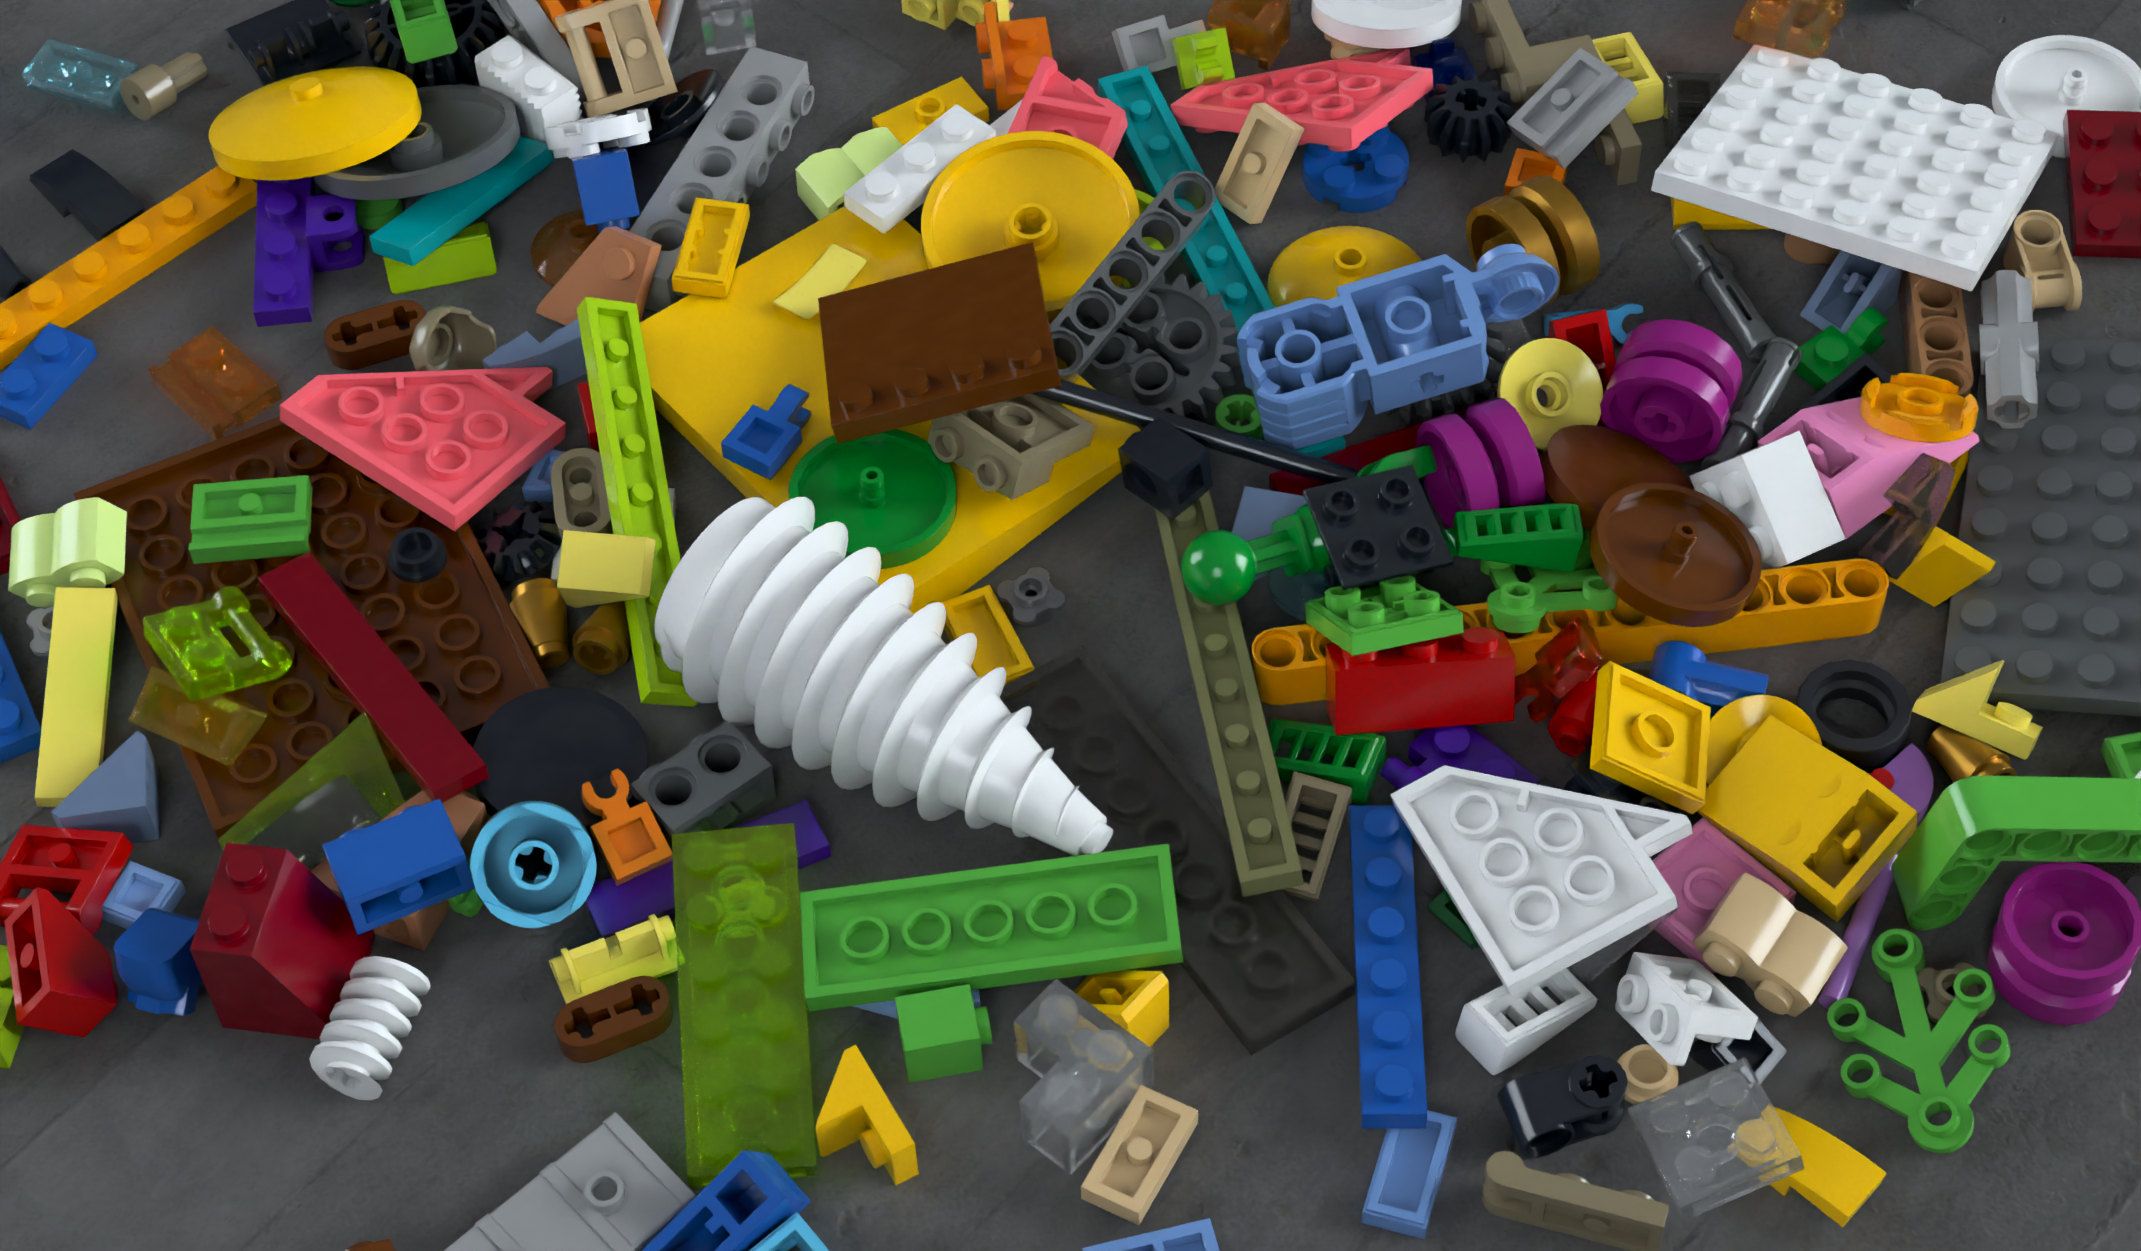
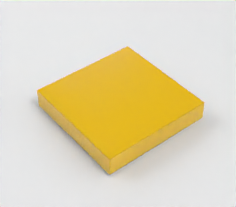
[1590,661,1711,815]

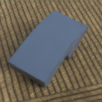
[482,318,587,390]

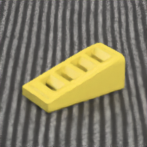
[1592,32,1664,124]

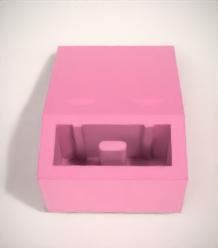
[1757,397,1980,540]

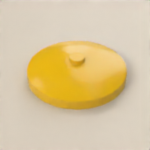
[208,66,422,181]
[921,131,1140,323]

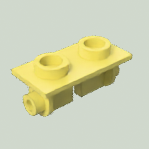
[548,914,686,1004]

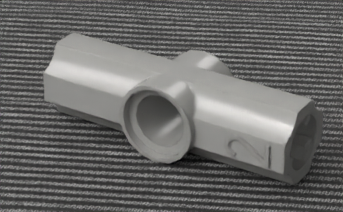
[1979,270,2039,429]

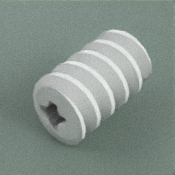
[309,956,431,1100]

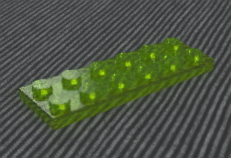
[672,823,818,1188]

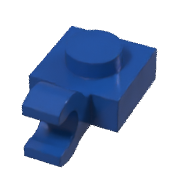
[721,384,811,480]

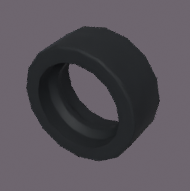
[1795,659,1912,773]

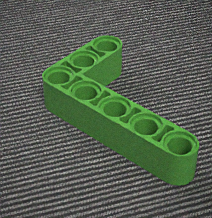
[1891,776,2141,930]

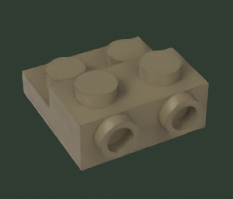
[927,394,1095,500]

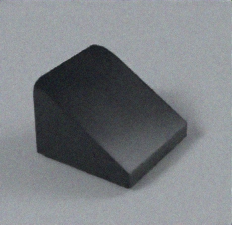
[1688,1019,1787,1096]

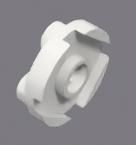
[543,108,652,158]

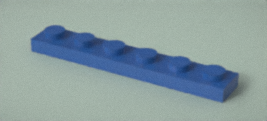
[1348,805,1427,1129]

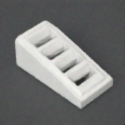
[1455,968,1598,1075]

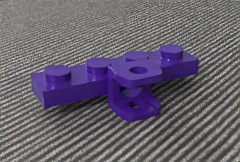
[253,177,365,327]

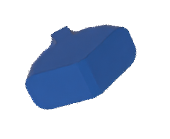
[114,907,204,1016]

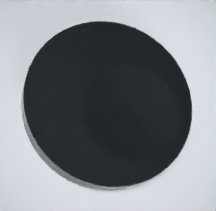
[473,687,649,838]

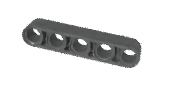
[1050,170,1215,383]

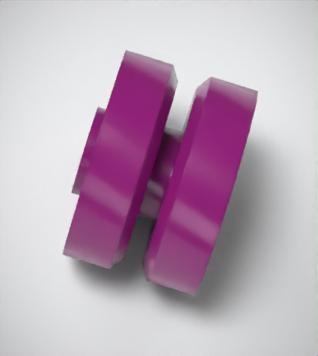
[1600,319,1743,463]
[1416,397,1546,536]
[1987,862,2141,1026]

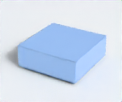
[102,861,186,929]

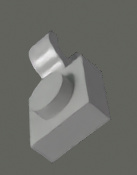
[1111,15,1206,74]

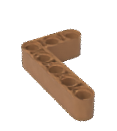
[1784,233,1974,398]

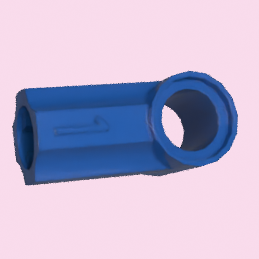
[1648,641,1769,717]

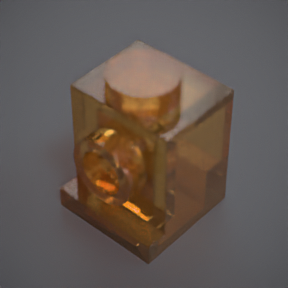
[1207,0,1291,70]

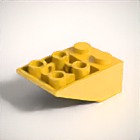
[1696,715,1917,922]

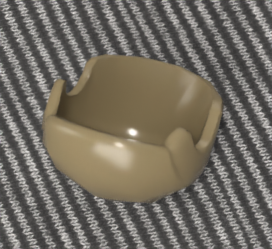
[409,305,497,371]

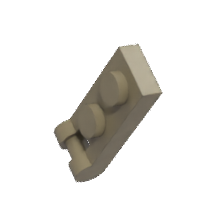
[1482,1151,1670,1251]

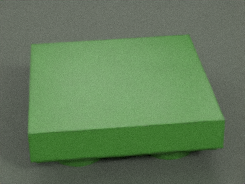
[1305,575,1464,656]

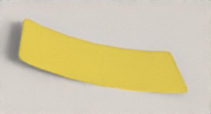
[774,244,867,319]

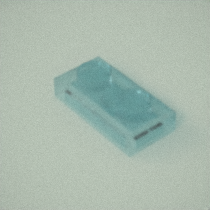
[22,39,139,113]

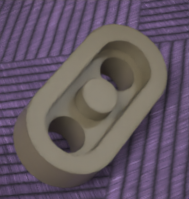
[551,448,613,540]

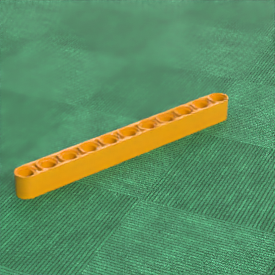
[1251,559,1889,705]

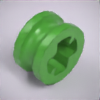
[1215,394,1264,440]

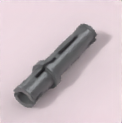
[1670,222,1777,363]
[1701,337,1802,470]

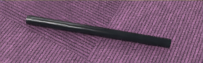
[1033,379,1358,484]

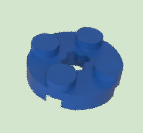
[1302,124,1409,213]

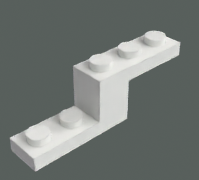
[844,99,1023,234]

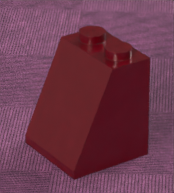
[190,842,376,1039]

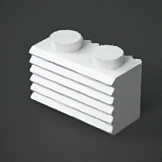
[474,35,584,151]

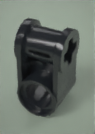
[1497,1055,1628,1158]

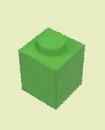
[895,984,993,1083]

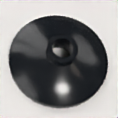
[642,69,722,146]

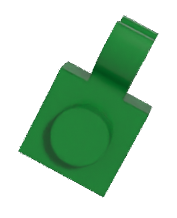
[1791,307,1889,391]

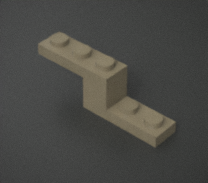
[1468,0,1642,186]

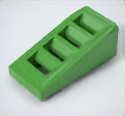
[390,0,458,64]

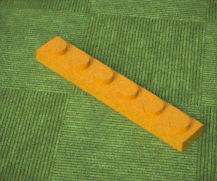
[0,166,257,370]

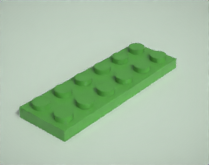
[800,844,1183,1011]

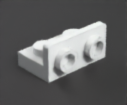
[1615,952,1758,1066]

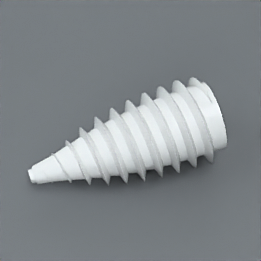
[654,497,1113,856]

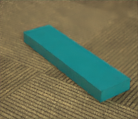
[369,136,554,266]

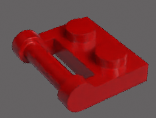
[0,825,134,934]

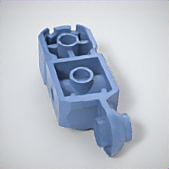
[1236,244,1560,450]

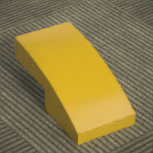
[1732,1106,1887,1228]

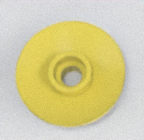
[1497,338,1603,450]

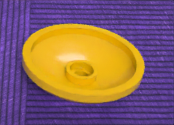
[1267,226,1422,307]

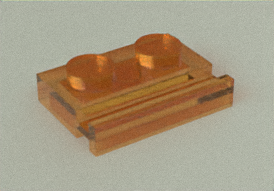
[148,326,282,440]

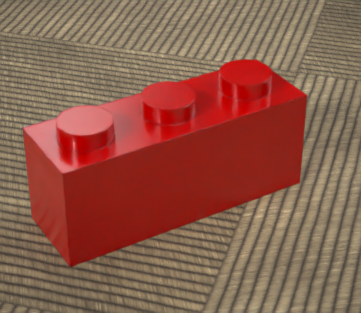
[1325,627,1515,735]

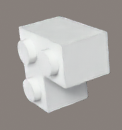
[1689,431,1845,570]

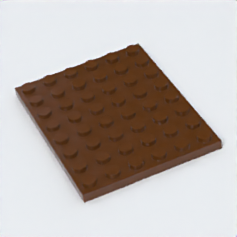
[73,416,550,843]

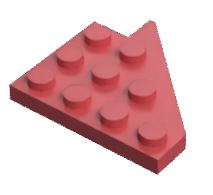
[1170,47,1434,152]
[280,367,566,531]

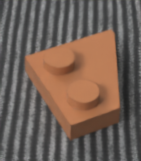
[536,226,662,326]

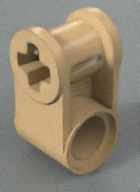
[2003,210,2082,313]

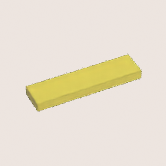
[35,587,118,807]

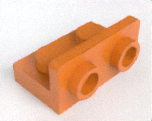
[975,2,1053,111]

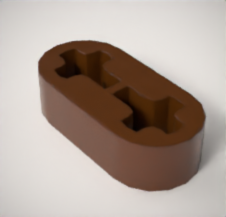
[324,300,426,370]
[554,976,673,1063]

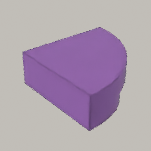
[1883,743,1934,824]

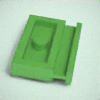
[189,475,313,564]

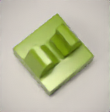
[1171,27,1235,90]

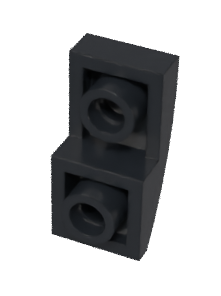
[29,149,145,242]

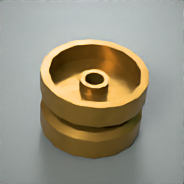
[1465,175,1600,316]

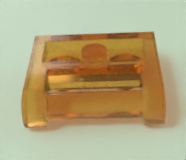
[1732,0,1846,58]

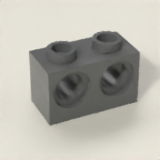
[631,721,777,853]

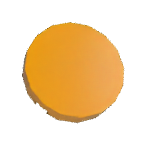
[1859,373,1979,443]

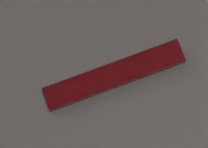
[257,551,489,803]

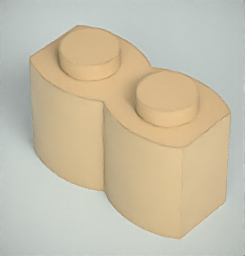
[1692,873,1848,1017]

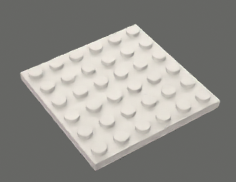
[1651,43,2060,291]

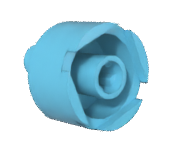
[470,801,597,928]

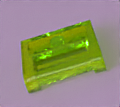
[143,586,292,701]

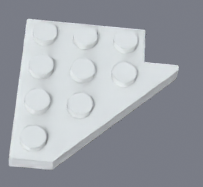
[1390,765,1693,998]

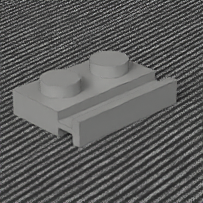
[1506,47,1638,169]

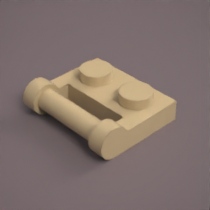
[554,0,678,118]

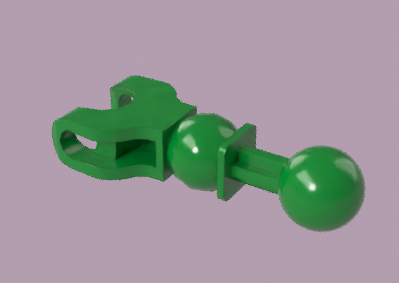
[1181,445,1458,606]

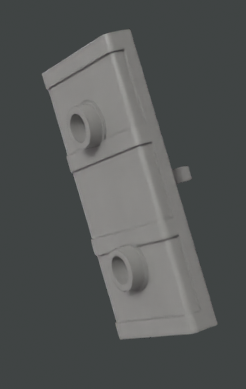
[444,1112,696,1251]

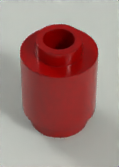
[1548,668,1600,758]

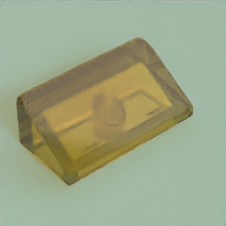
[129,666,268,766]

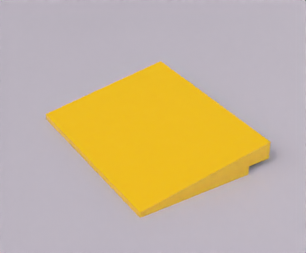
[640,206,1141,614]

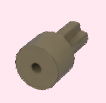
[120,52,207,121]

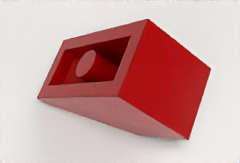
[4,887,118,1038]

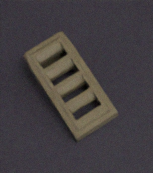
[1275,771,1352,903]

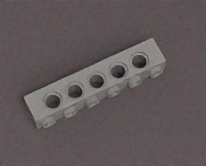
[629,46,815,312]

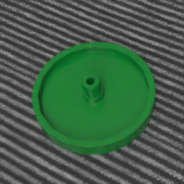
[788,429,957,569]

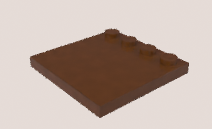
[818,242,1062,444]

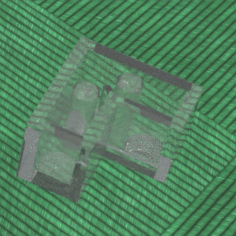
[1014,979,1154,1175]

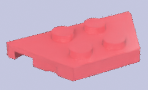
[1007,56,1128,159]

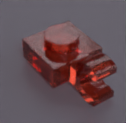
[1514,616,1604,723]

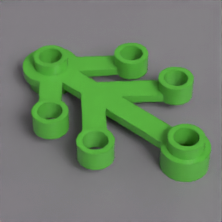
[1480,529,1618,633]
[1827,928,2010,1154]

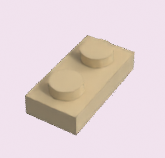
[1214,103,1305,224]
[1081,1085,1198,1226]

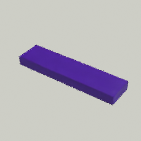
[584,800,831,939]

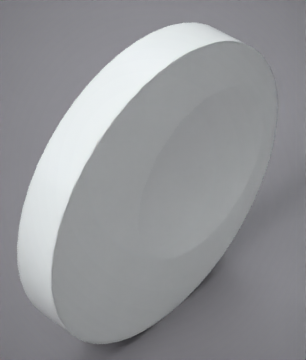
[1311,0,1462,49]
[1992,35,2141,158]

